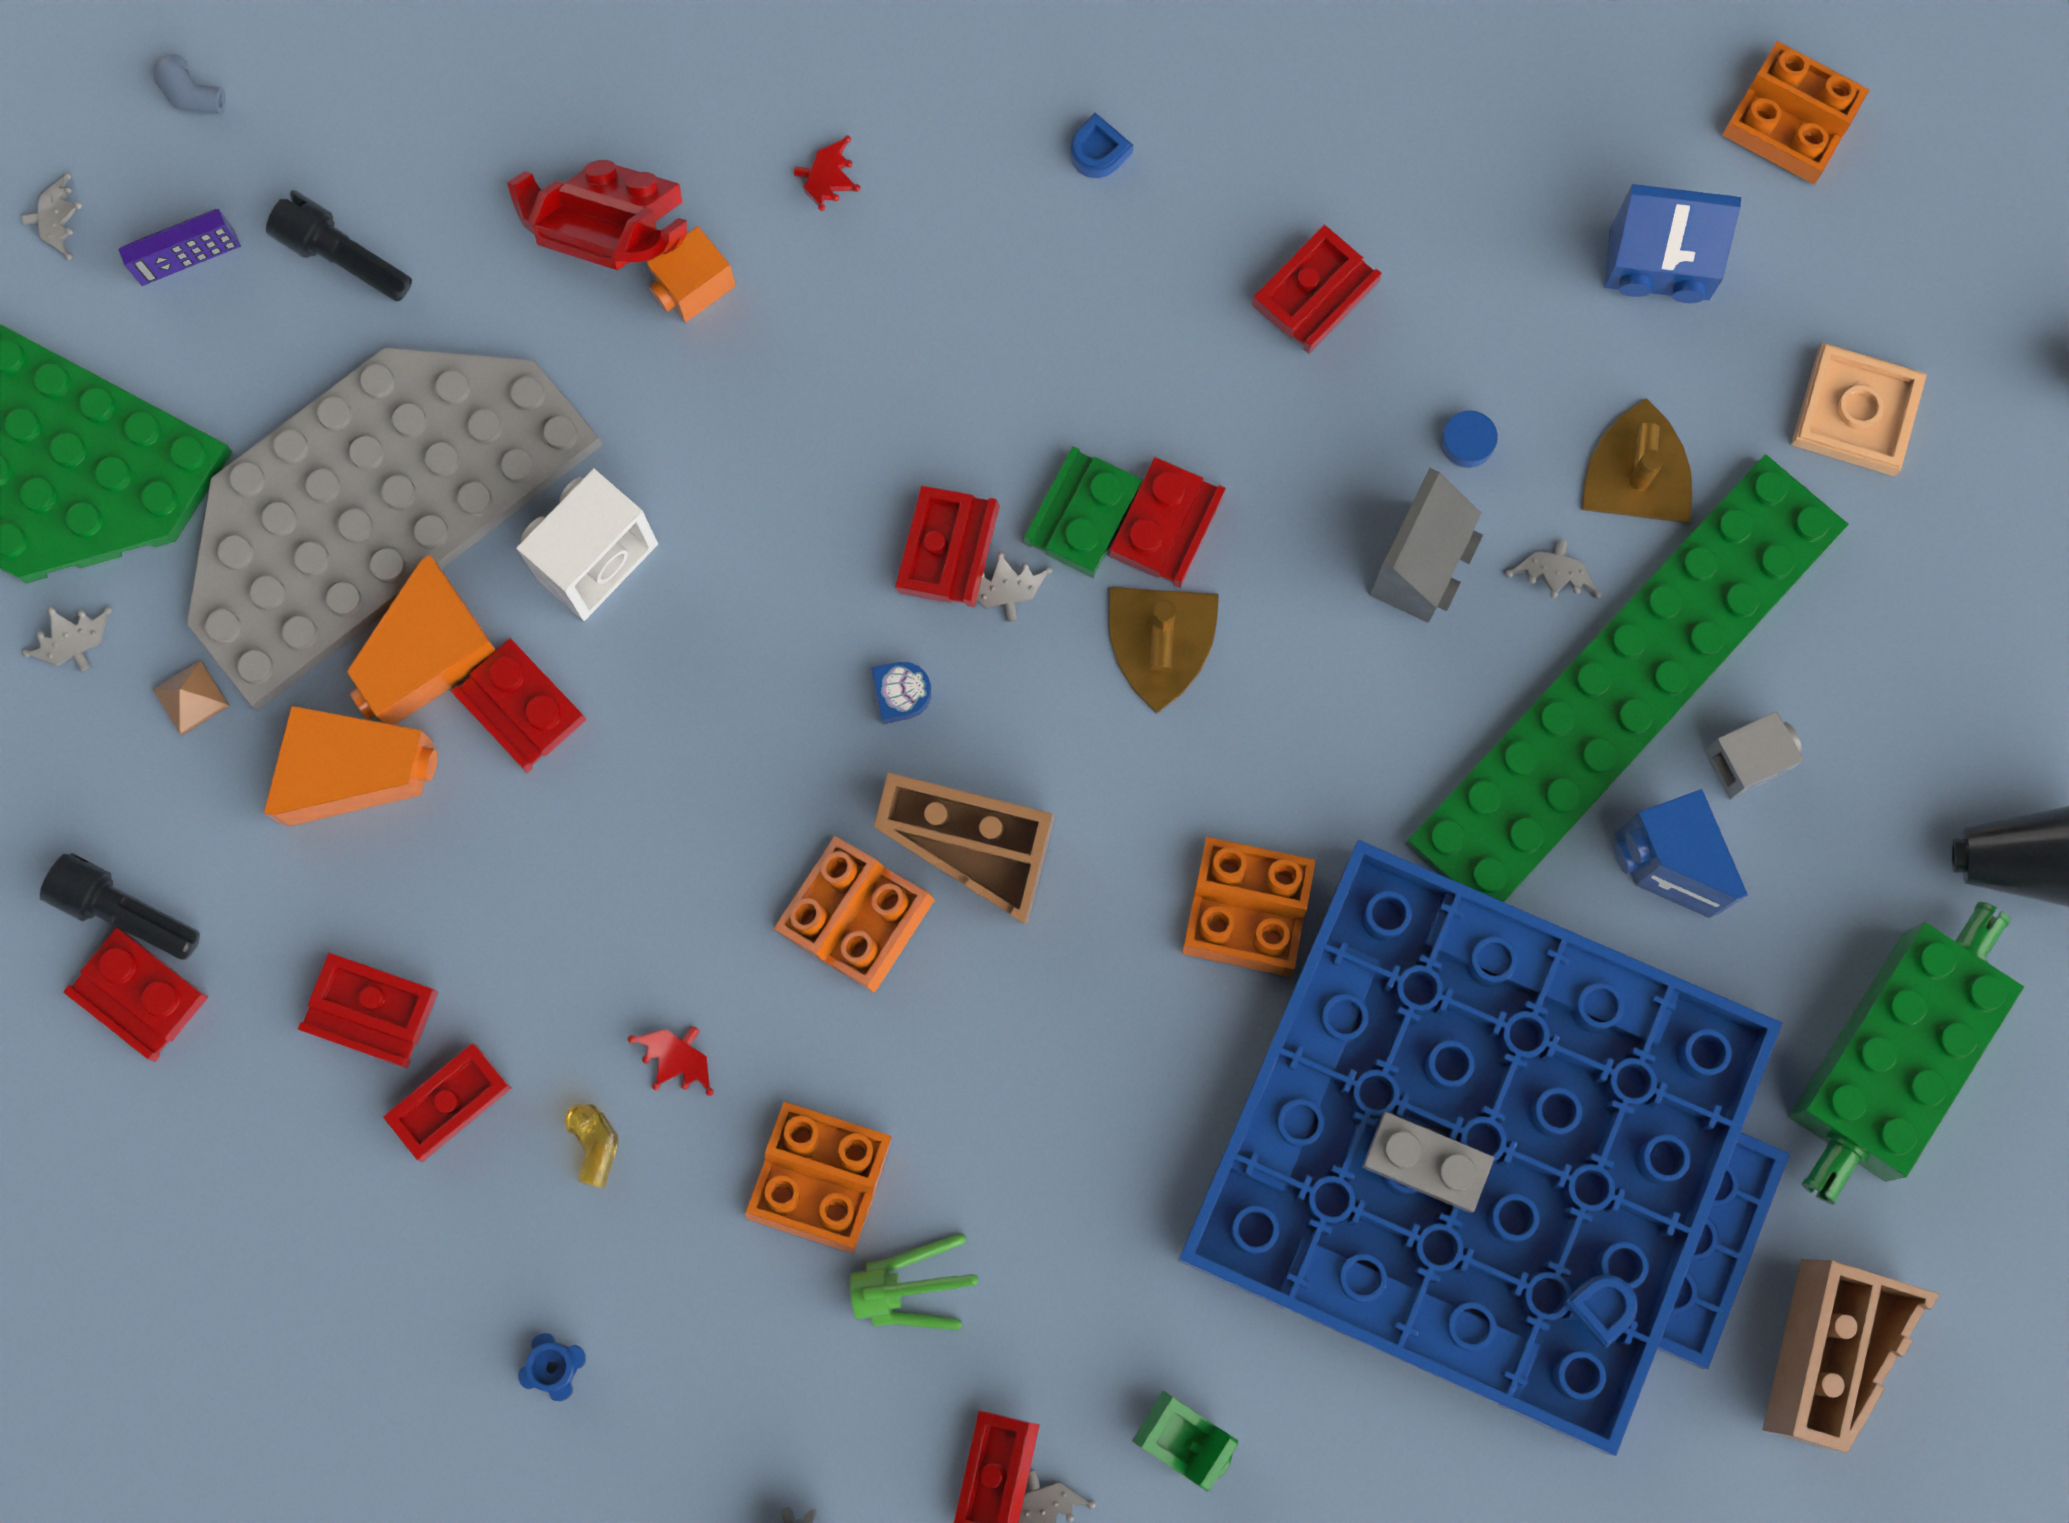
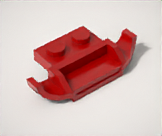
[507,160,687,271]

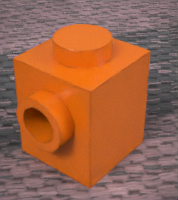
[647,226,736,323]

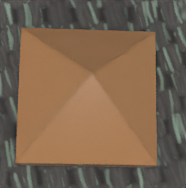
[153,660,229,736]

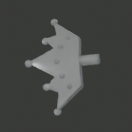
[22,172,82,261]
[1505,539,1601,598]
[976,551,1052,622]
[22,606,112,672]
[1018,1470,1096,1523]

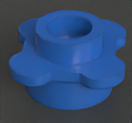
[518,1333,586,1401]

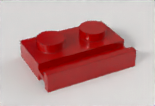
[1252,224,1382,354]
[1109,457,1226,588]
[895,485,1000,608]
[451,638,586,773]
[63,927,208,1062]
[297,952,438,1069]

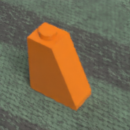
[347,555,496,725]
[264,706,438,826]

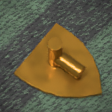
[1582,398,1693,524]
[1109,587,1219,714]

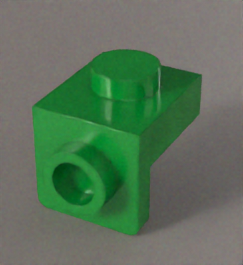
[1132,1391,1238,1491]

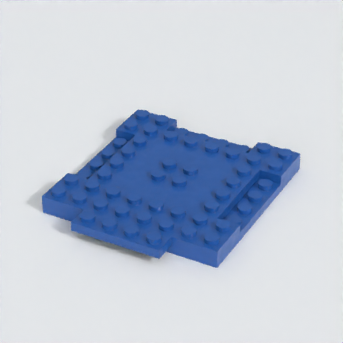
[1177,840,1790,1456]

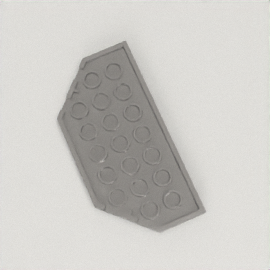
[187,348,603,711]

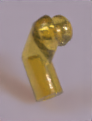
[564,1104,619,1189]

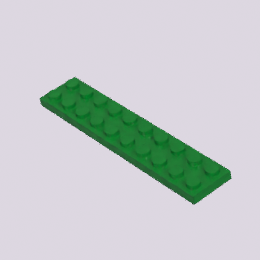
[1405,454,1849,902]

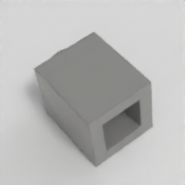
[1704,711,1804,800]

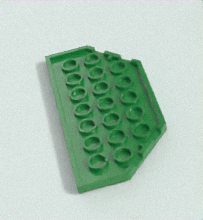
[0,324,233,584]

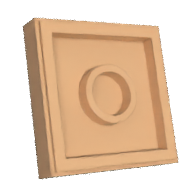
[1791,343,1927,477]

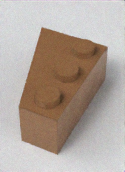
[874,772,1055,924]
[1762,1259,1940,1453]

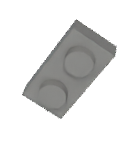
[1362,1112,1495,1213]

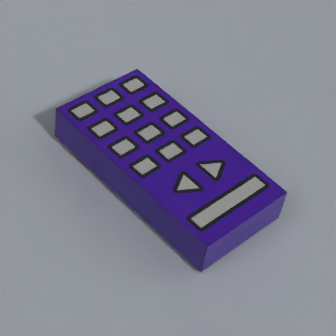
[118,209,241,286]

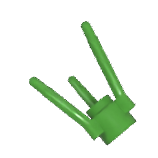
[850,1233,979,1330]

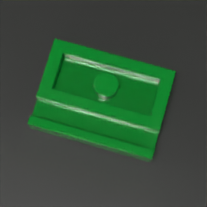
[1024,446,1143,578]

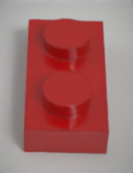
[383,1043,512,1162]
[954,1410,1040,1523]

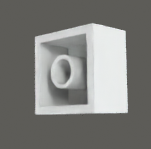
[516,468,658,621]

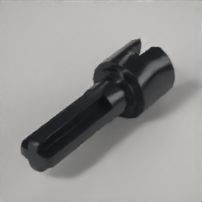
[266,190,412,301]
[39,853,200,960]

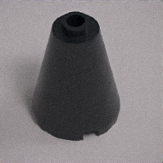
[1952,806,2069,907]

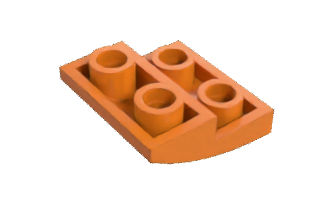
[1722,41,1870,185]
[773,836,935,993]
[1182,836,1316,978]
[745,1101,892,1254]

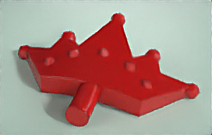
[794,135,861,211]
[627,1026,714,1096]

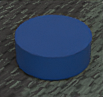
[1441,410,1498,468]

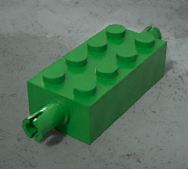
[1787,902,2024,1205]

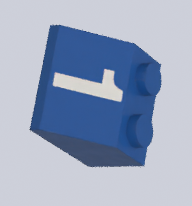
[1604,184,1741,303]
[1613,789,1748,918]

